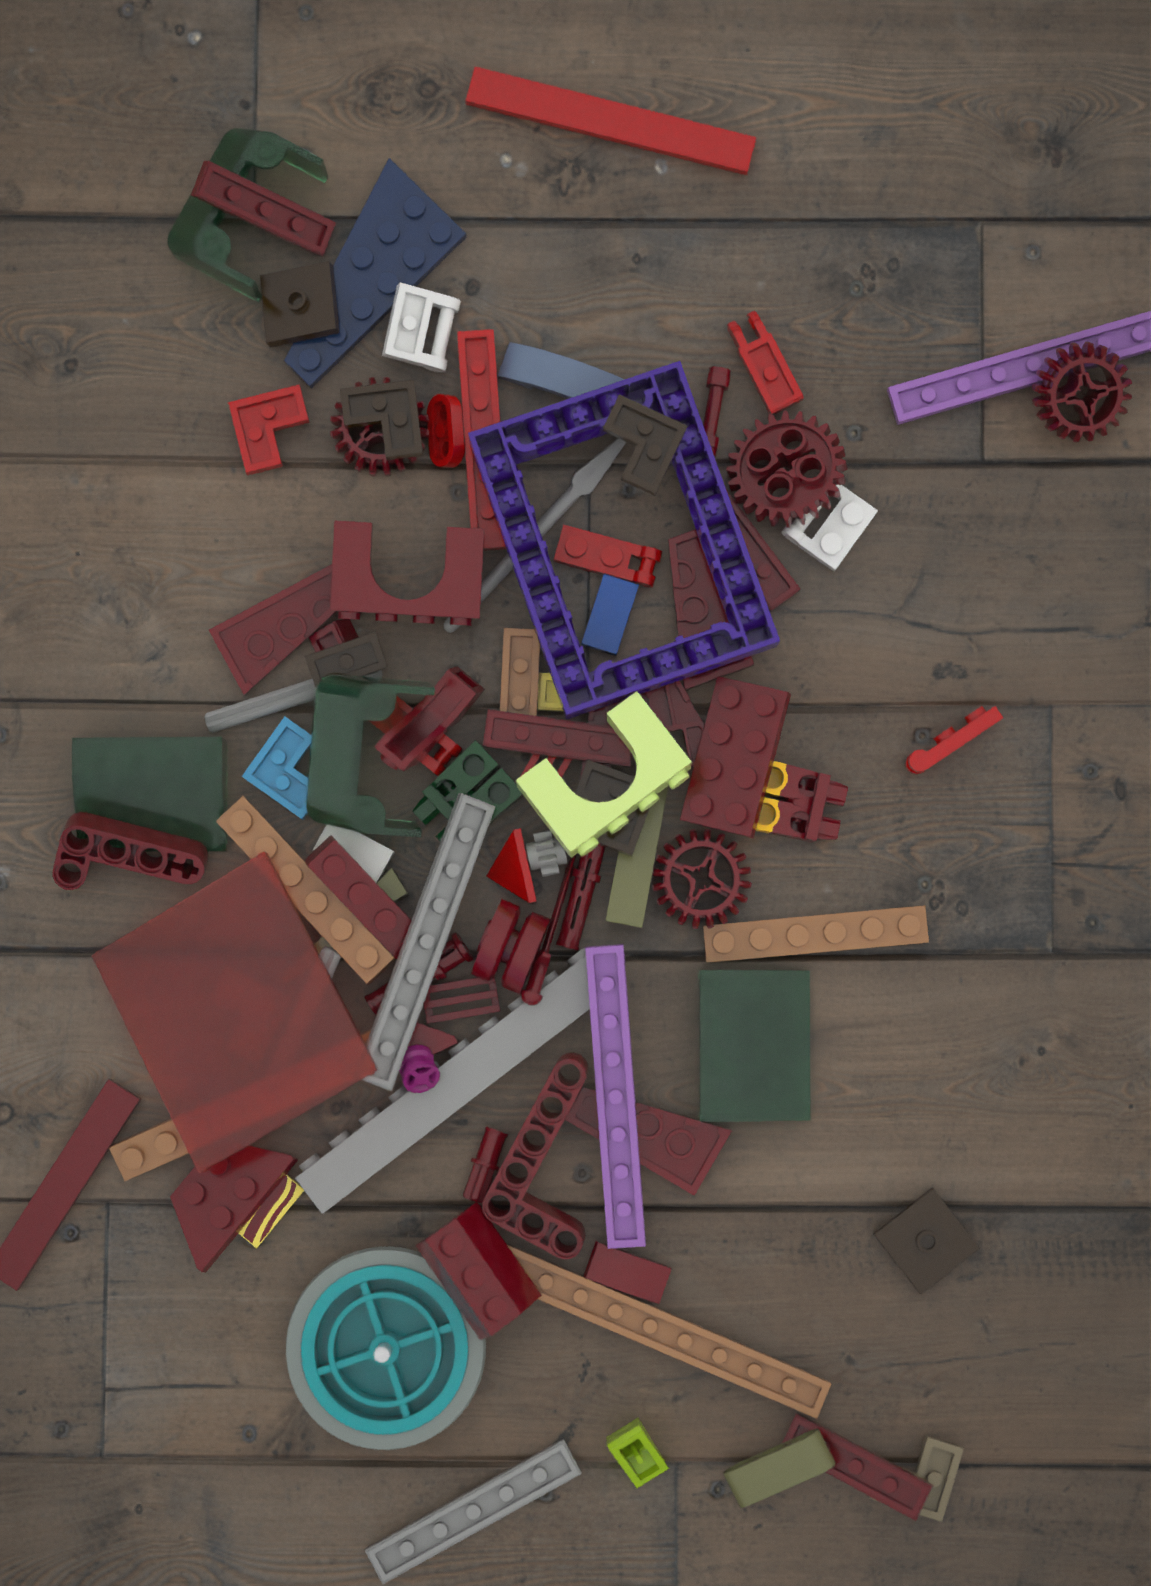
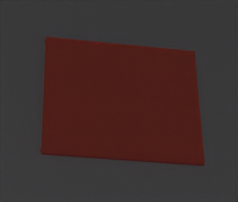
[92,852,378,1173]

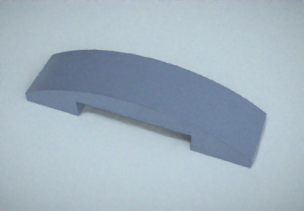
[497,342,625,399]

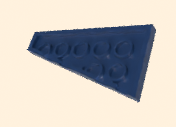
[284,158,467,389]

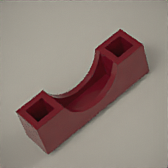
[304,835,412,960]

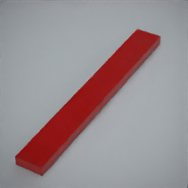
[466,66,757,175]

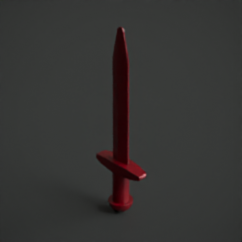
[521,855,576,1006]

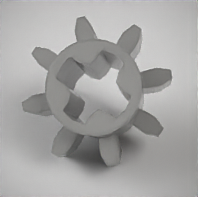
[526,830,567,877]

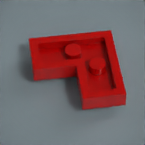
[228,384,310,475]

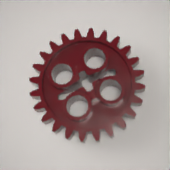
[726,410,847,528]

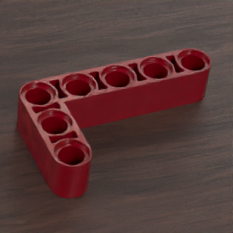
[482,1052,589,1259]

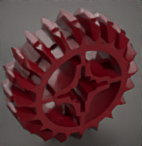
[1032,341,1132,442]
[330,377,429,477]
[652,829,752,929]

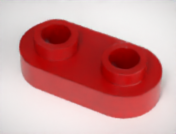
[427,394,465,468]

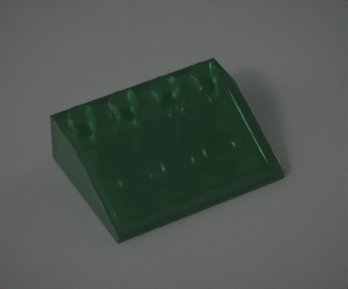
[72,737,227,852]
[698,970,811,1122]

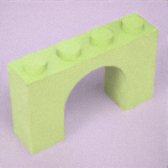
[516,691,692,858]

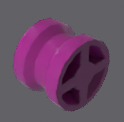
[399,1045,440,1093]

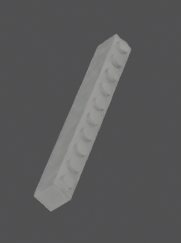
[295,947,590,1214]

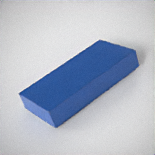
[581,574,639,656]

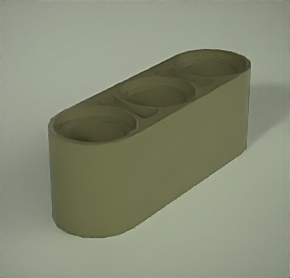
[723,1429,836,1508]

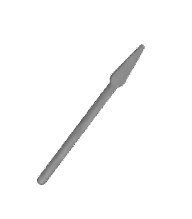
[443,438,626,633]

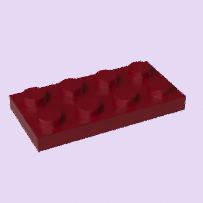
[680,676,791,839]

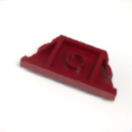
[170,1139,298,1273]

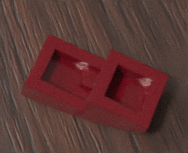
[583,1241,672,1304]

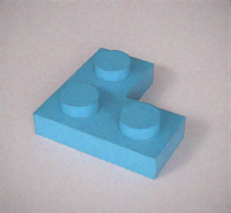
[241,716,325,820]

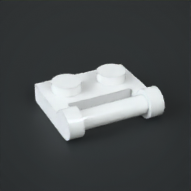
[382,282,461,373]
[781,485,878,572]

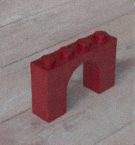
[330,520,484,626]

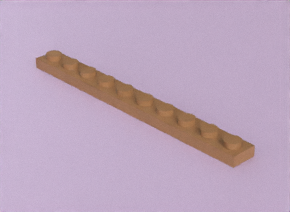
[506,1243,832,1419]

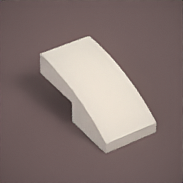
[313,817,395,883]

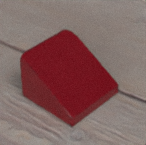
[308,619,358,652]

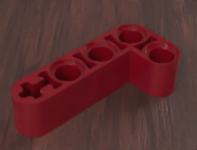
[52,812,208,890]

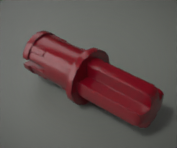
[463,1127,508,1203]

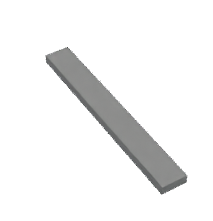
[354,793,495,1091]

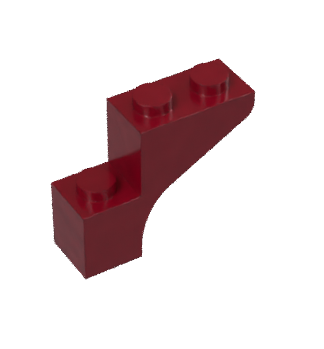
[375,666,485,771]

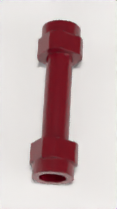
[703,366,731,457]

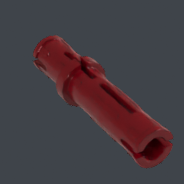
[556,845,606,951]

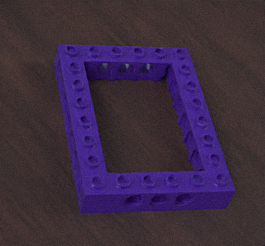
[468,361,780,720]

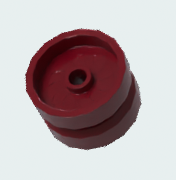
[471,899,551,994]

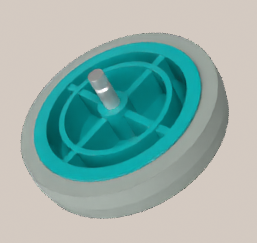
[286,1247,486,1450]

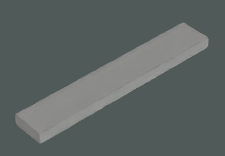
[365,1438,582,1584]

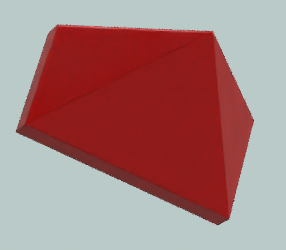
[486,828,537,904]

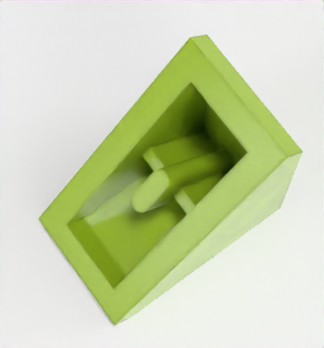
[606,1417,669,1488]

